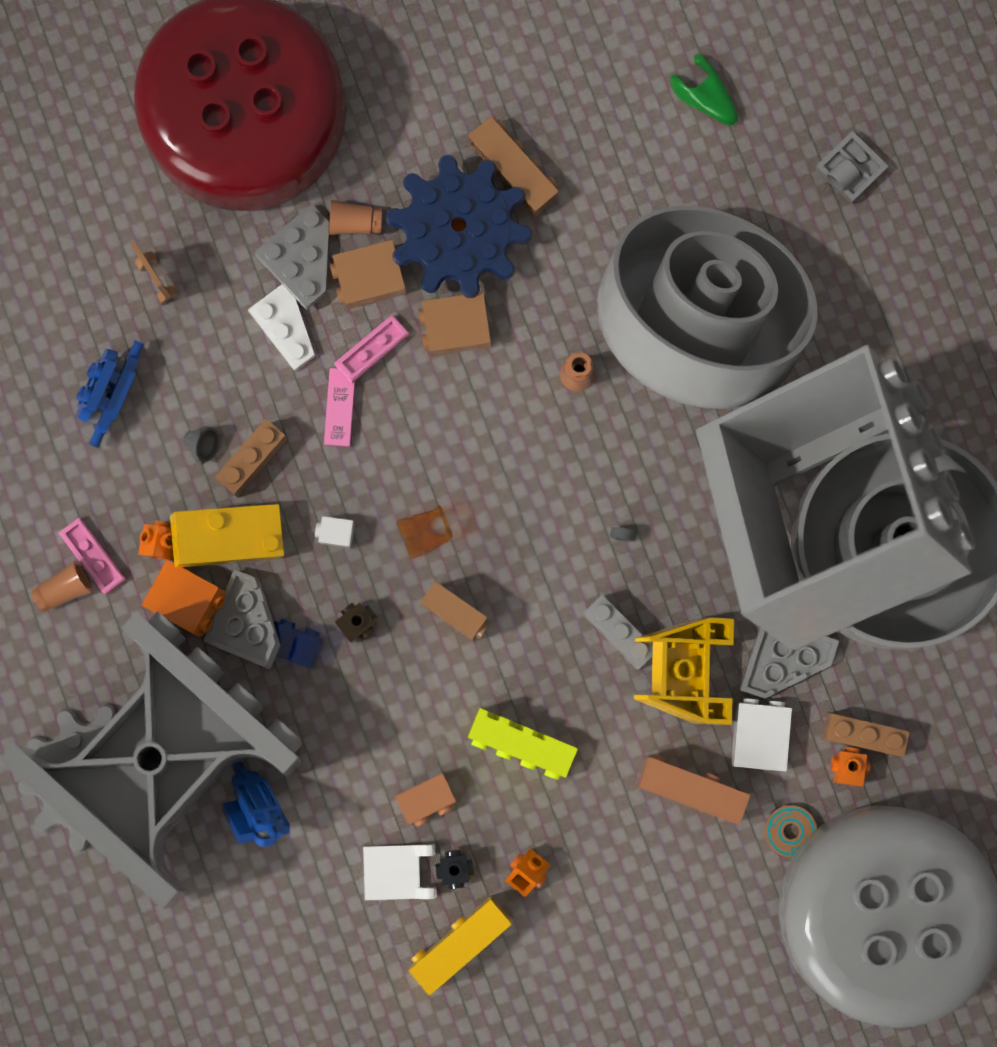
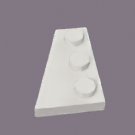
[248,284,315,372]

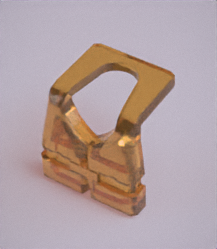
[396,505,453,559]

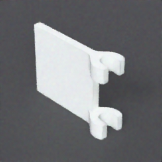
[363,844,437,900]

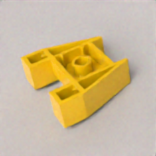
[634,618,734,725]

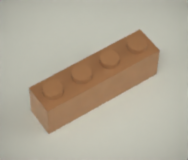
[468,116,559,217]

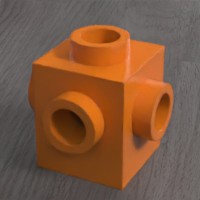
[138,521,174,561]
[830,747,870,787]
[505,848,551,897]

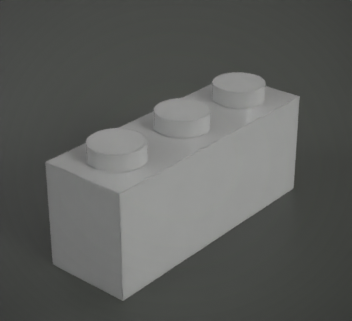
[582,595,653,670]

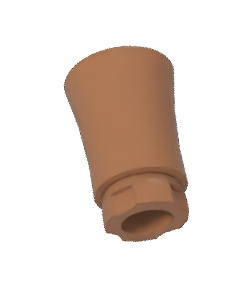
[329,199,382,235]
[560,352,596,392]
[31,560,93,612]

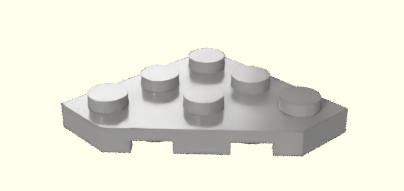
[255,204,329,310]
[203,569,280,669]
[739,628,839,699]

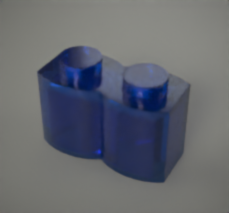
[273,618,325,669]

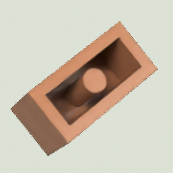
[395,773,457,827]

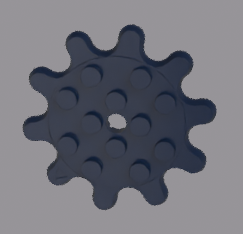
[386,155,532,298]

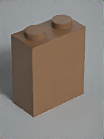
[330,240,406,310]
[418,292,491,356]
[420,581,489,641]

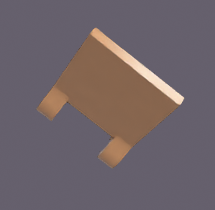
[130,241,179,305]

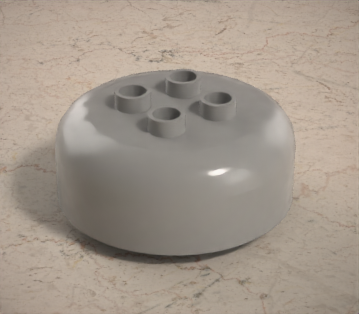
[597,206,817,409]
[791,433,997,650]
[779,805,997,1028]

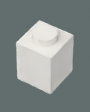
[315,516,355,549]

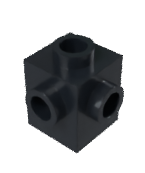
[435,850,474,889]

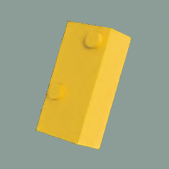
[170,504,284,568]
[409,896,512,996]

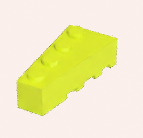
[467,708,578,781]

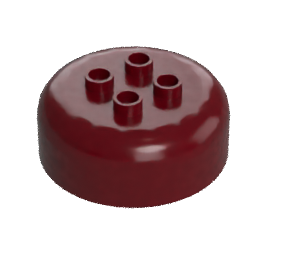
[134,0,346,211]

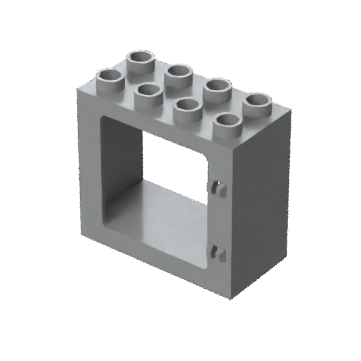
[696,345,975,650]

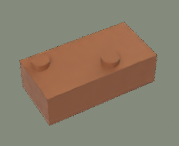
[635,754,750,825]

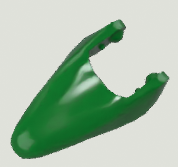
[670,54,738,126]

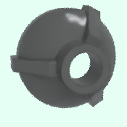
[183,426,221,464]

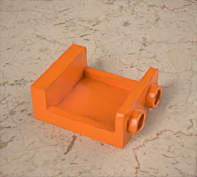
[141,559,226,637]

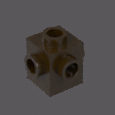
[335,602,377,644]

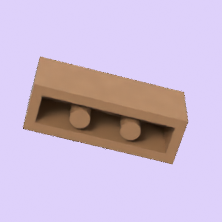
[214,419,289,498]
[822,713,910,757]

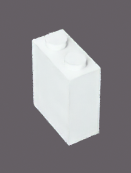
[731,698,792,772]

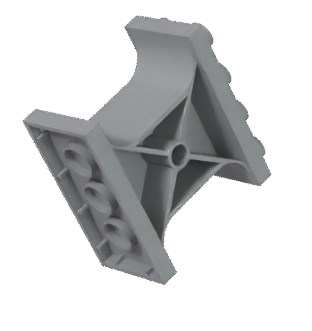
[0,611,303,909]

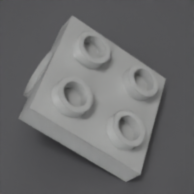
[815,131,889,204]

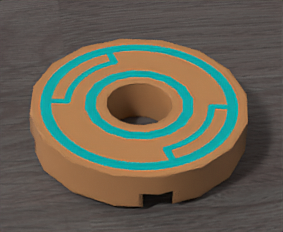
[764,805,817,858]

